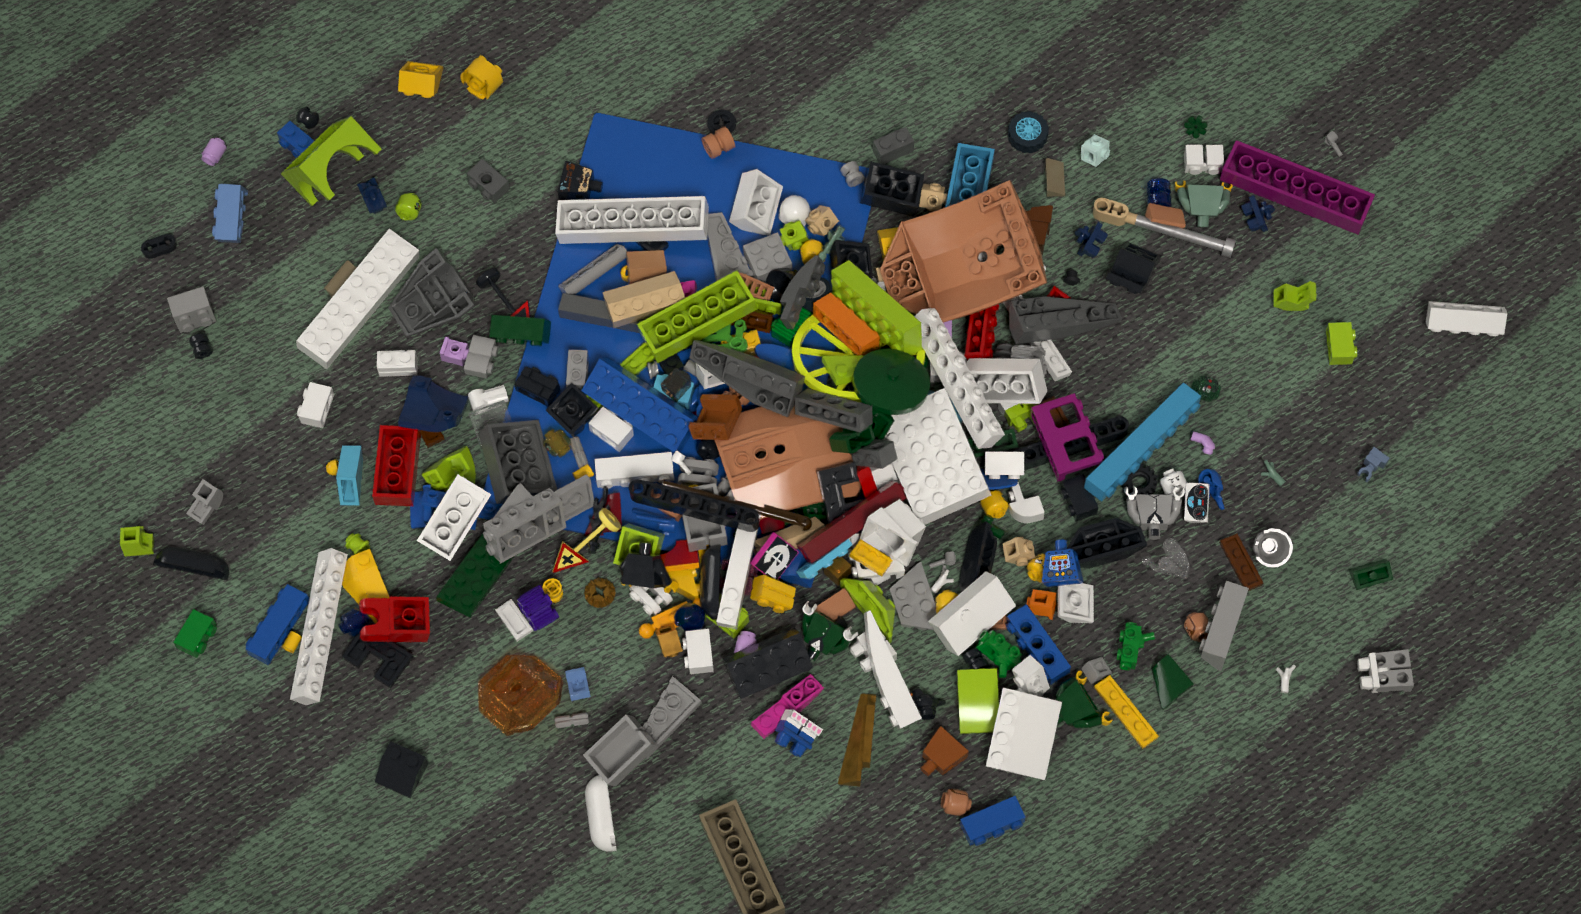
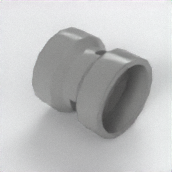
[840,161,865,187]

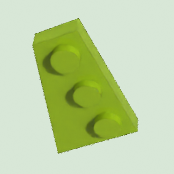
[822,355,865,386]

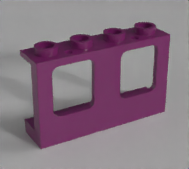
[1030,393,1104,482]

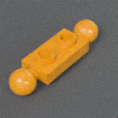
[639,598,704,639]

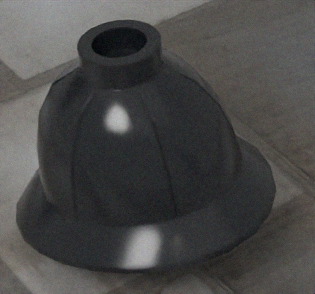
[766,269,798,303]

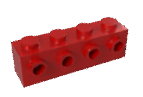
[965,304,999,361]

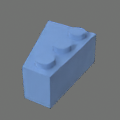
[212,184,248,243]

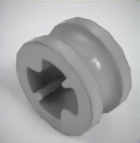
[647,361,659,379]

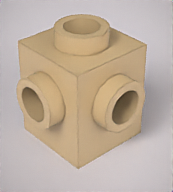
[919,183,948,211]
[805,205,839,236]
[1003,537,1035,566]

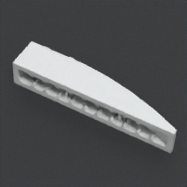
[716,515,761,629]
[864,611,922,729]

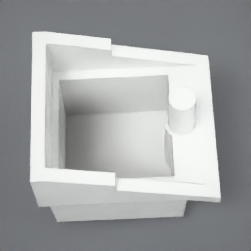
[859,499,926,567]

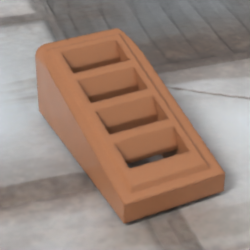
[739,272,774,301]

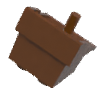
[1026,205,1053,255]

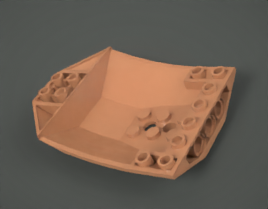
[880,180,1047,322]
[715,405,861,520]

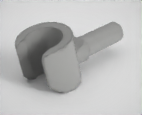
[1325,131,1343,157]
[929,552,956,568]

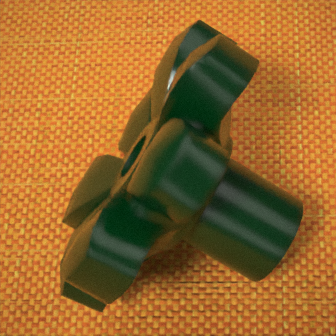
[1184,115,1208,138]

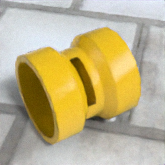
[542,578,563,603]

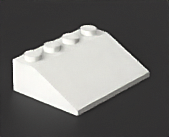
[986,688,1062,780]

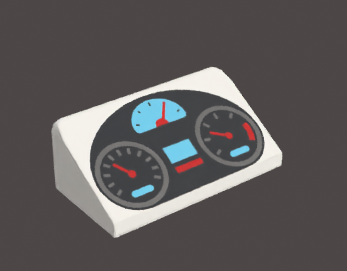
[1184,483,1210,523]

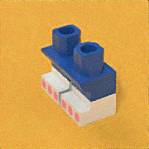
[775,709,823,757]

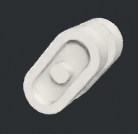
[629,585,673,616]

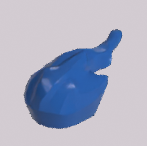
[691,384,715,417]
[1198,469,1225,510]

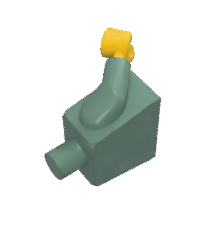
[1175,181,1233,228]

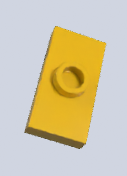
[849,539,893,576]

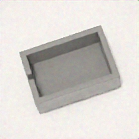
[679,483,728,552]
[583,714,658,786]

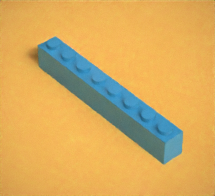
[1084,383,1201,502]

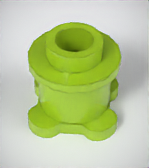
[345,533,371,554]

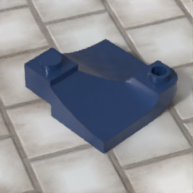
[398,375,469,432]

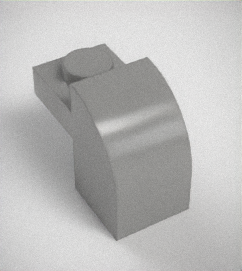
[186,479,223,525]

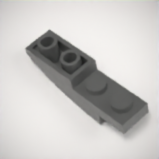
[780,255,825,329]

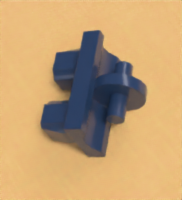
[357,178,387,214]
[1241,195,1275,232]
[1075,222,1108,258]

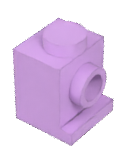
[440,337,469,366]

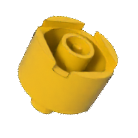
[460,55,503,99]

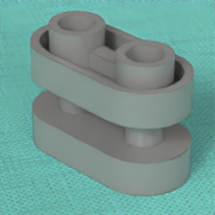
[678,457,719,486]

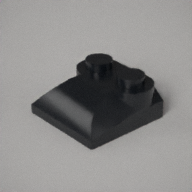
[830,240,873,279]
[546,383,599,437]

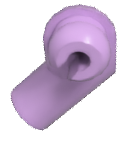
[1191,431,1215,455]

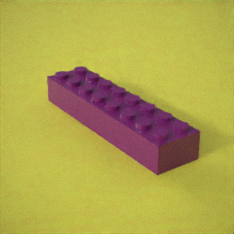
[1220,140,1375,235]

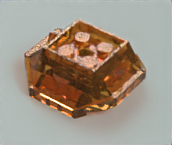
[478,655,563,736]

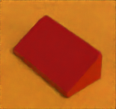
[857,466,877,498]

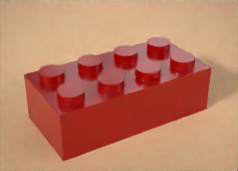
[372,425,421,507]

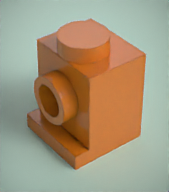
[1027,589,1057,620]

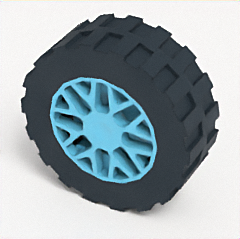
[1008,111,1049,153]

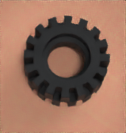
[1122,464,1158,497]

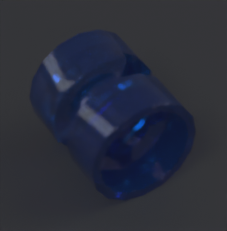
[1146,178,1172,207]

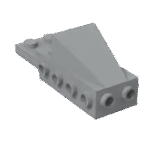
[483,475,594,563]

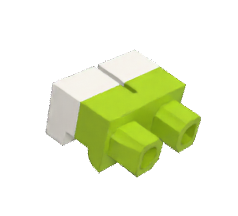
[998,403,1040,432]

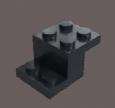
[1106,242,1162,294]

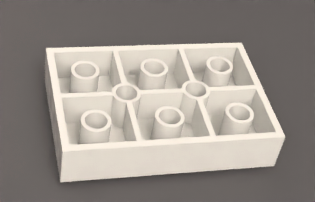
[883,388,992,525]

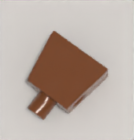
[920,726,969,776]

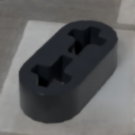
[141,234,177,259]

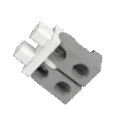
[1357,649,1414,693]

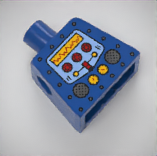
[1042,540,1083,587]

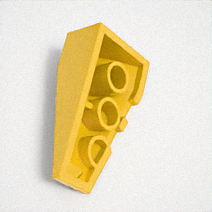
[342,549,389,624]

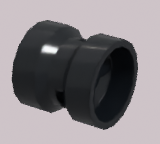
[189,333,213,359]
[963,648,989,669]

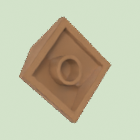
[626,250,667,284]

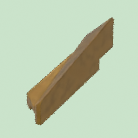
[838,694,876,787]

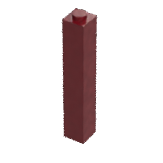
[797,481,907,563]

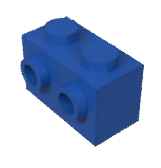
[277,121,314,158]

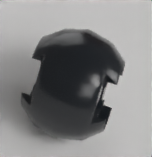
[296,107,319,129]
[697,440,719,460]

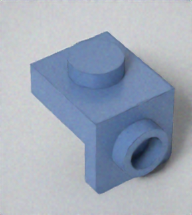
[565,667,591,701]

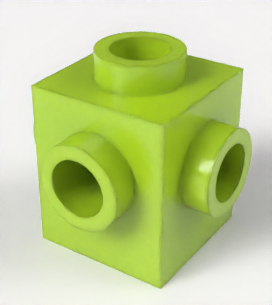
[780,220,810,251]

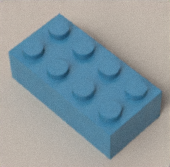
[945,143,995,208]

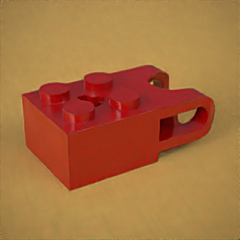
[359,597,430,642]

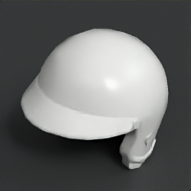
[779,195,811,226]

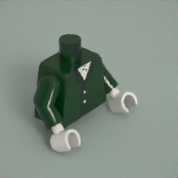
[802,601,858,661]

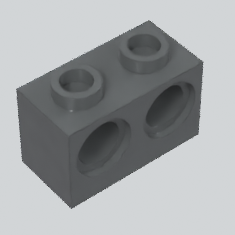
[852,439,898,469]

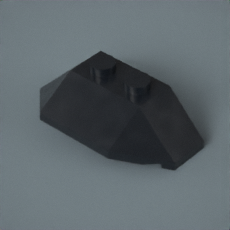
[1067,518,1147,569]

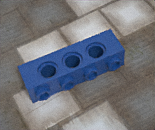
[1005,604,1071,685]

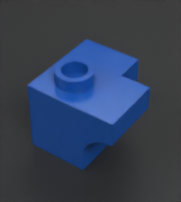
[780,549,814,588]

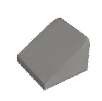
[1082,657,1112,684]

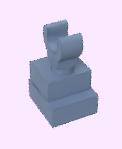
[1357,447,1390,482]

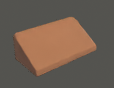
[1145,203,1186,228]
[814,588,856,621]

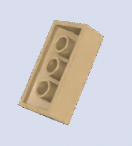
[602,271,685,328]

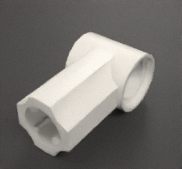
[468,385,509,414]

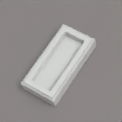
[495,599,533,642]

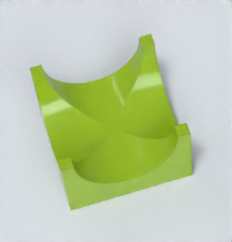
[280,116,382,206]

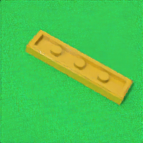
[1094,675,1159,749]

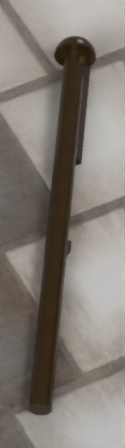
[662,480,812,531]

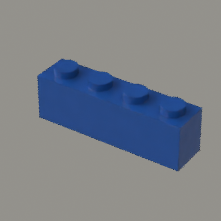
[246,584,309,666]

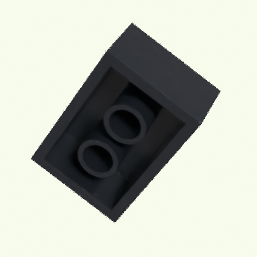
[860,161,924,217]

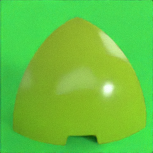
[421,446,476,492]

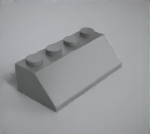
[1199,581,1249,671]

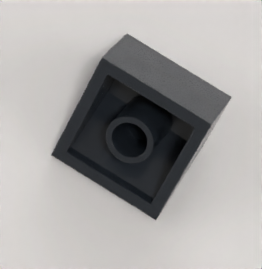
[375,741,429,799]

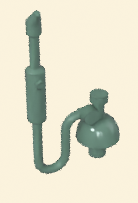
[818,225,845,261]

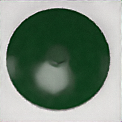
[852,349,930,415]

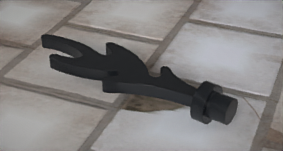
[588,486,611,554]

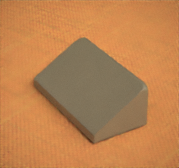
[1045,158,1065,197]
[324,260,356,298]

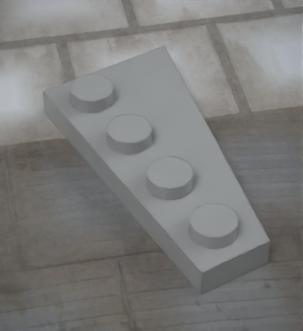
[707,212,754,281]
[642,676,702,759]

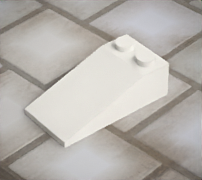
[417,475,491,561]

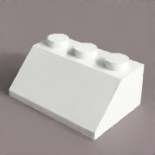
[729,169,783,236]

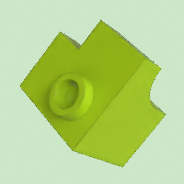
[120,526,154,557]

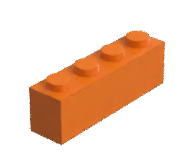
[813,292,880,355]

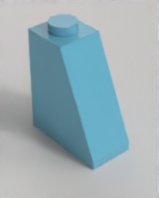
[336,446,363,505]

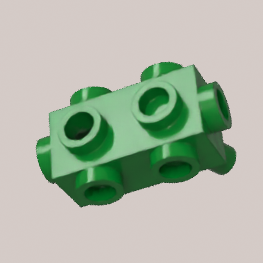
[1116,622,1155,671]
[976,630,1022,678]

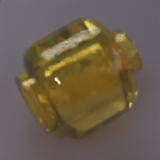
[543,429,572,458]

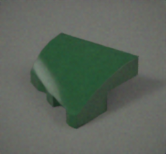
[1152,654,1194,710]

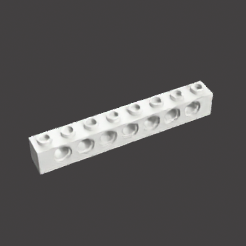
[914,308,1005,449]
[290,548,348,705]

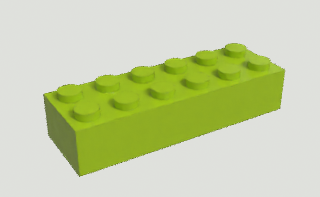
[831,260,922,355]
[637,271,757,363]

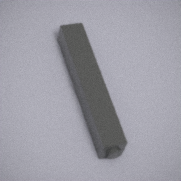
[558,293,645,333]

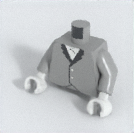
[1124,486,1185,540]

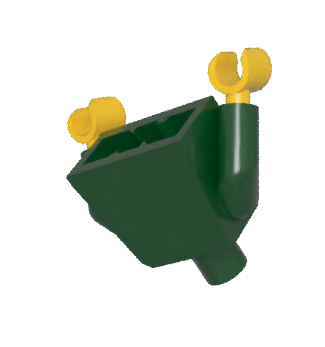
[1055,671,1113,729]

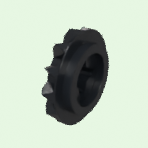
[707,110,737,134]

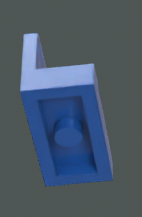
[410,485,434,529]

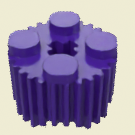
[517,585,559,631]

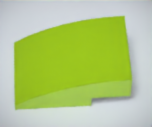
[957,668,999,734]

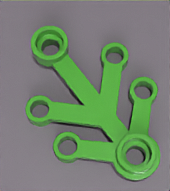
[702,319,748,353]

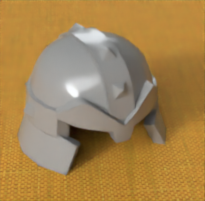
[1253,528,1293,567]

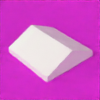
[1058,583,1094,623]

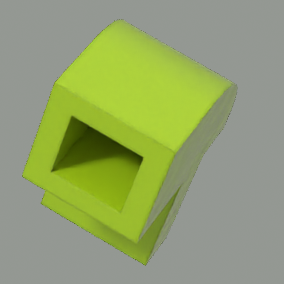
[1274,281,1316,311]

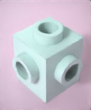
[1081,134,1110,167]

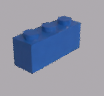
[960,796,1026,846]

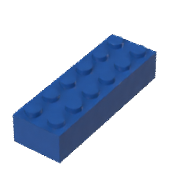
[581,357,698,453]

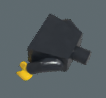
[619,542,679,593]

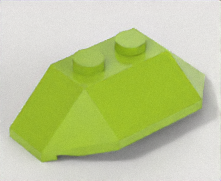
[840,578,895,643]

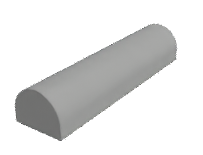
[558,244,627,295]

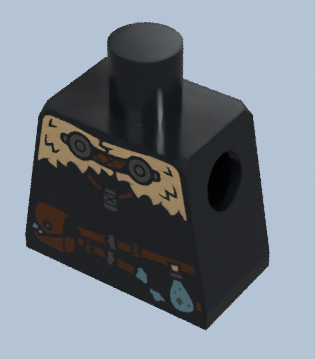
[557,161,603,200]

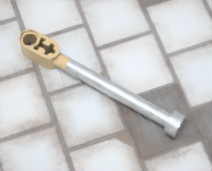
[1093,198,1236,258]

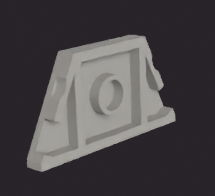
[889,562,937,630]

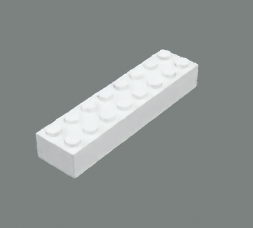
[555,196,709,244]
[296,229,419,369]

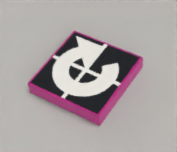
[750,532,799,580]

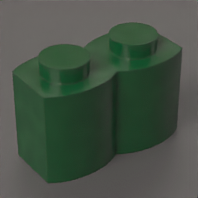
[829,425,875,454]

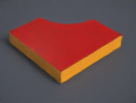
[661,540,699,572]

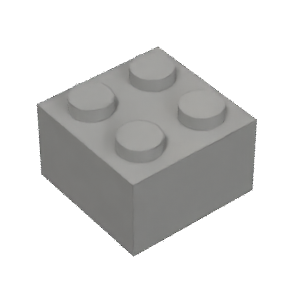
[743,232,792,283]
[167,286,216,333]

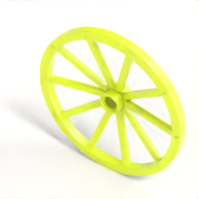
[792,315,926,403]

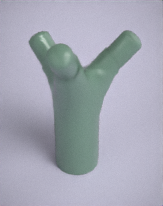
[1261,460,1286,487]

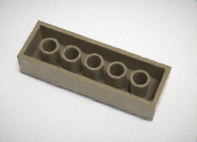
[699,799,785,914]

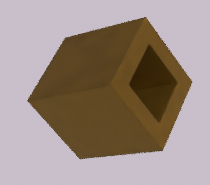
[824,556,851,586]
[655,624,683,657]

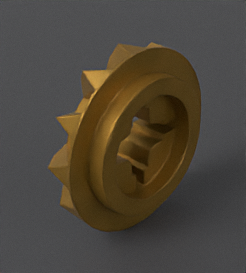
[584,577,616,608]

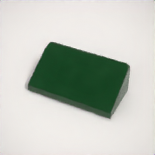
[1349,559,1393,590]

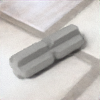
[569,436,588,468]
[555,712,589,728]

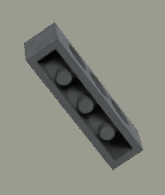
[795,388,873,432]

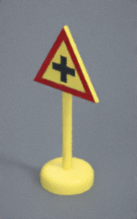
[552,508,621,573]

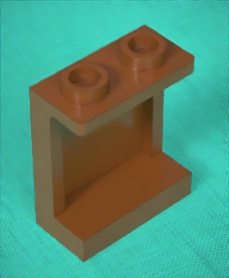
[689,394,742,440]

